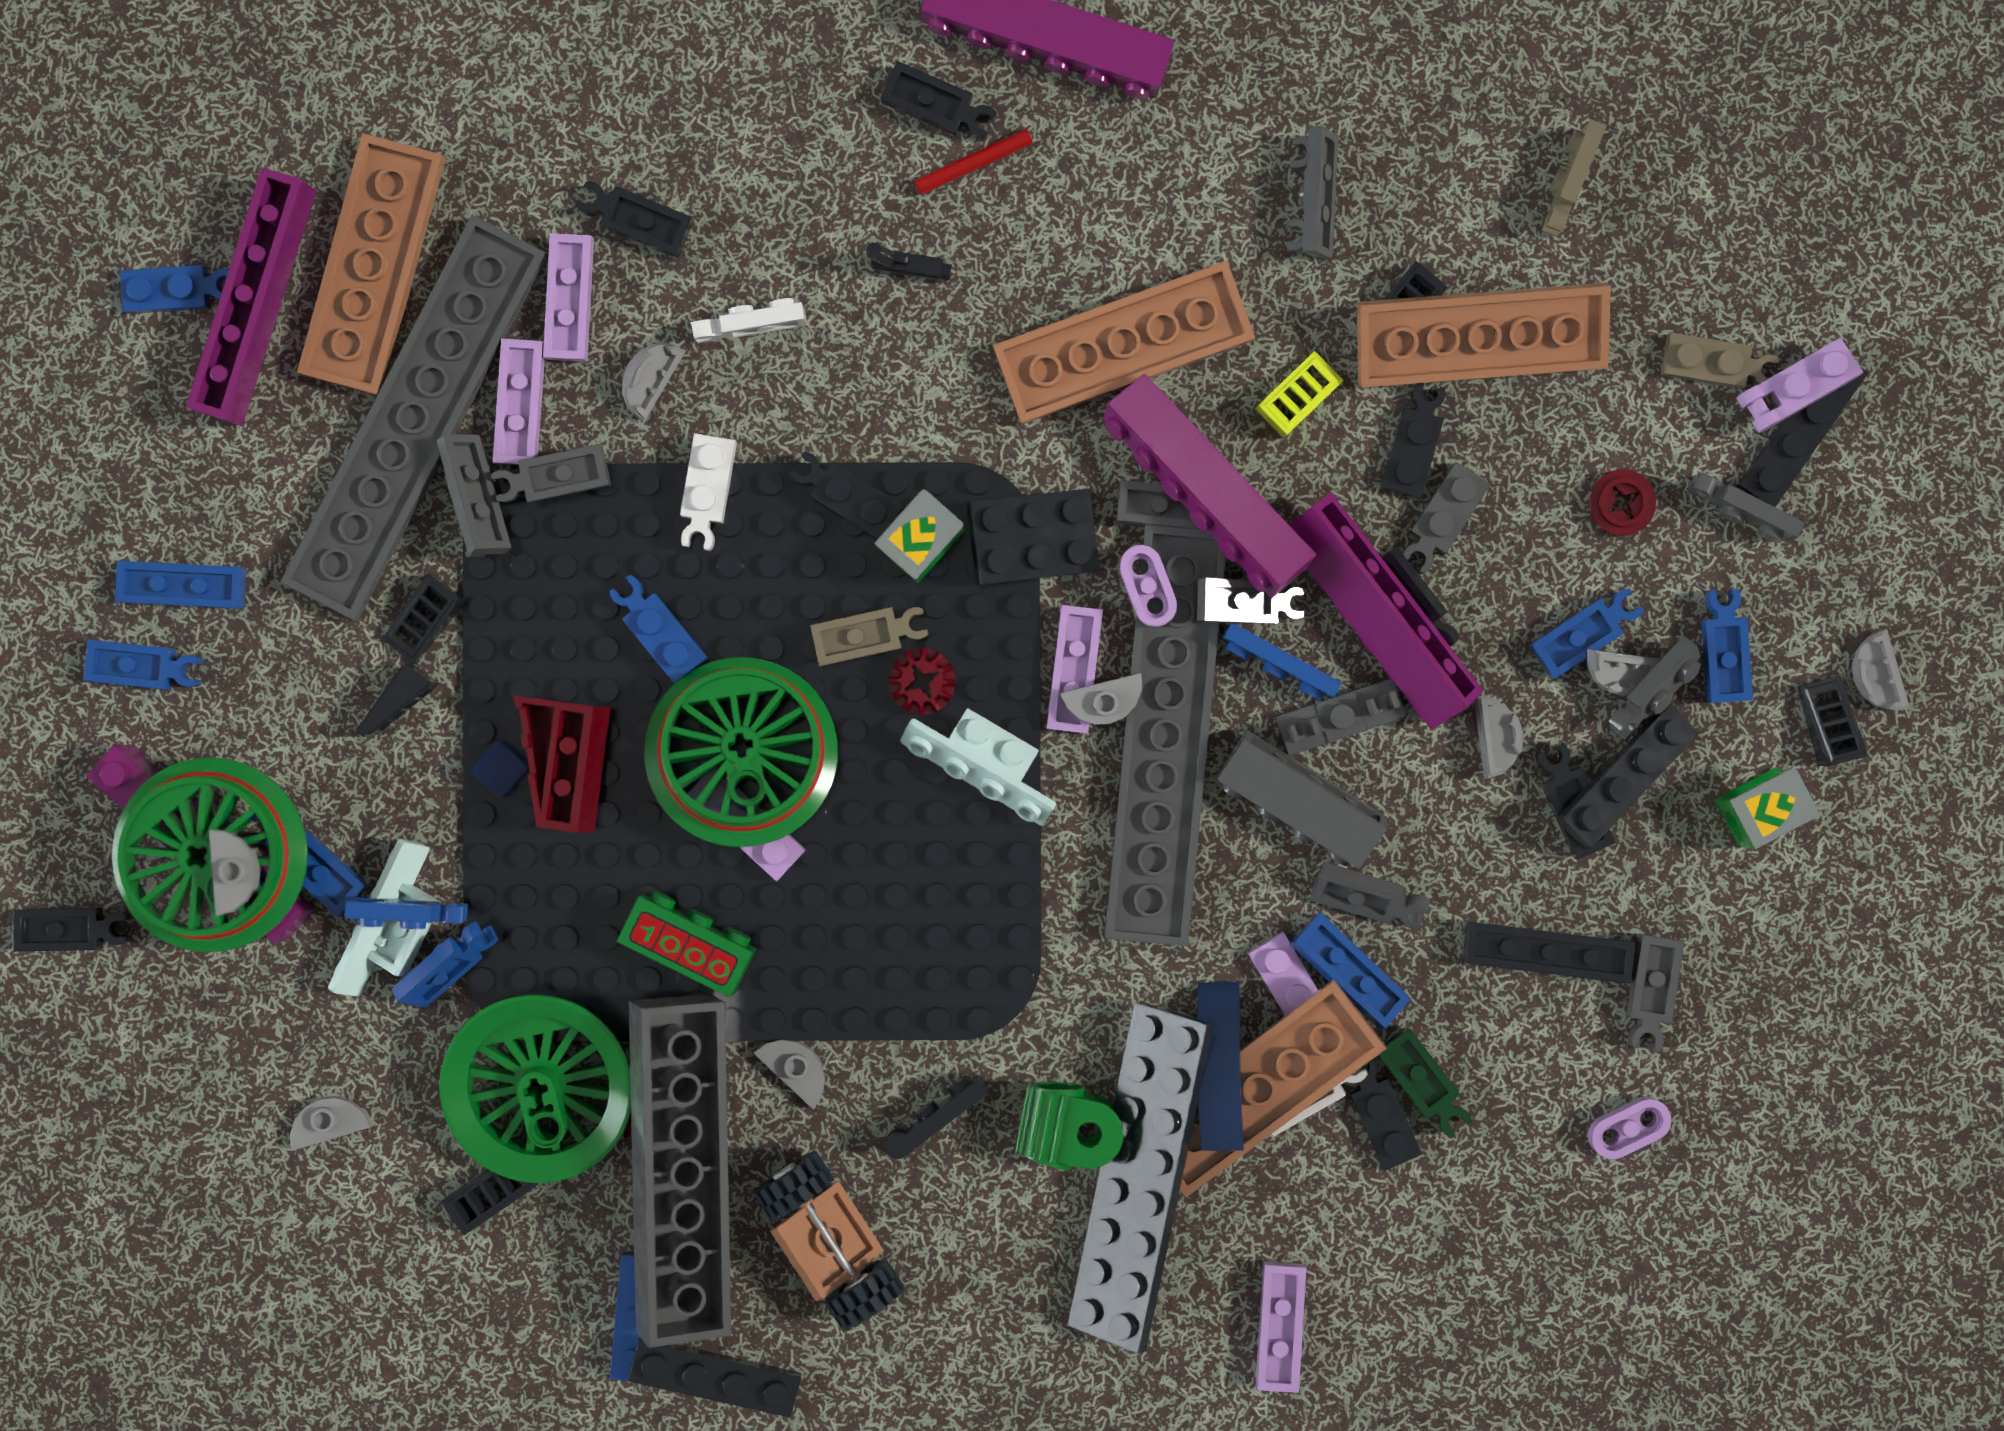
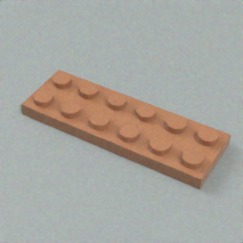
[297,133,446,395]
[993,261,1255,425]
[1357,283,1611,388]
[1180,979,1386,1197]

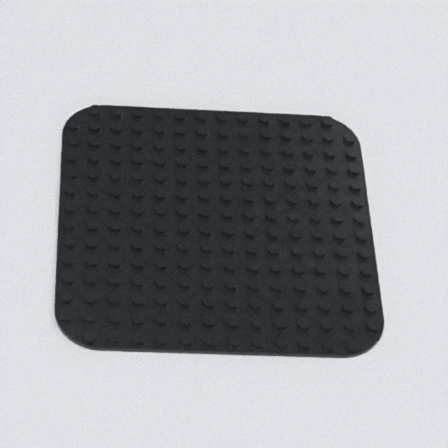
[463,462,1041,1042]

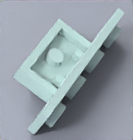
[900,708,1056,825]
[328,839,441,997]

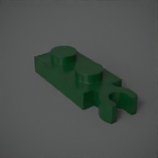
[1378,1026,1472,1138]

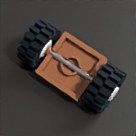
[753,1150,905,1331]

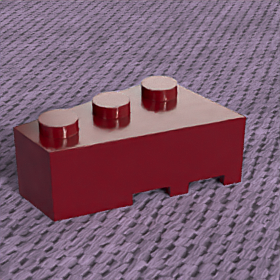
[514,696,611,833]

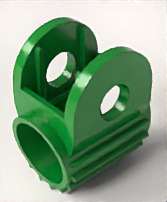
[1015,1082,1123,1170]

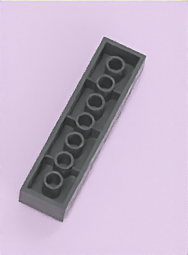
[629,994,731,1348]

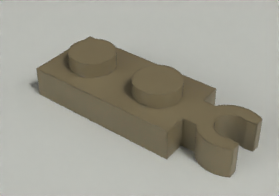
[1541,119,1606,237]
[1660,333,1780,389]
[810,607,929,667]

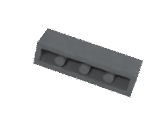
[1217,729,1387,869]

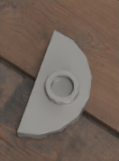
[622,343,686,422]
[1852,629,1910,710]
[1587,649,1661,696]
[1060,673,1142,725]
[1474,696,1524,780]
[209,829,261,916]
[753,1039,825,1110]
[290,1096,374,1151]

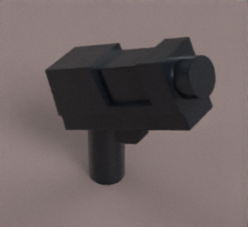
[866,242,952,283]

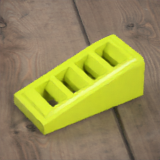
[1255,351,1344,439]

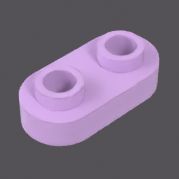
[1119,545,1177,627]
[1588,1097,1671,1159]

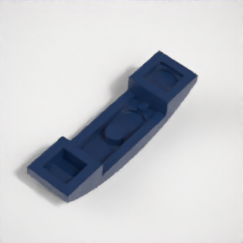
[1197,982,1244,1151]

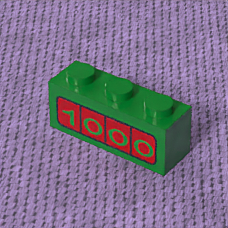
[616,891,757,998]

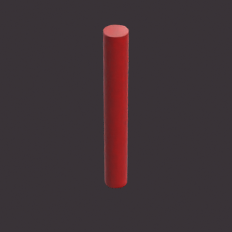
[914,128,1033,195]

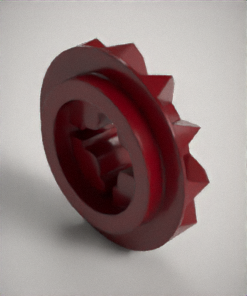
[1587,469,1656,536]
[889,648,956,715]

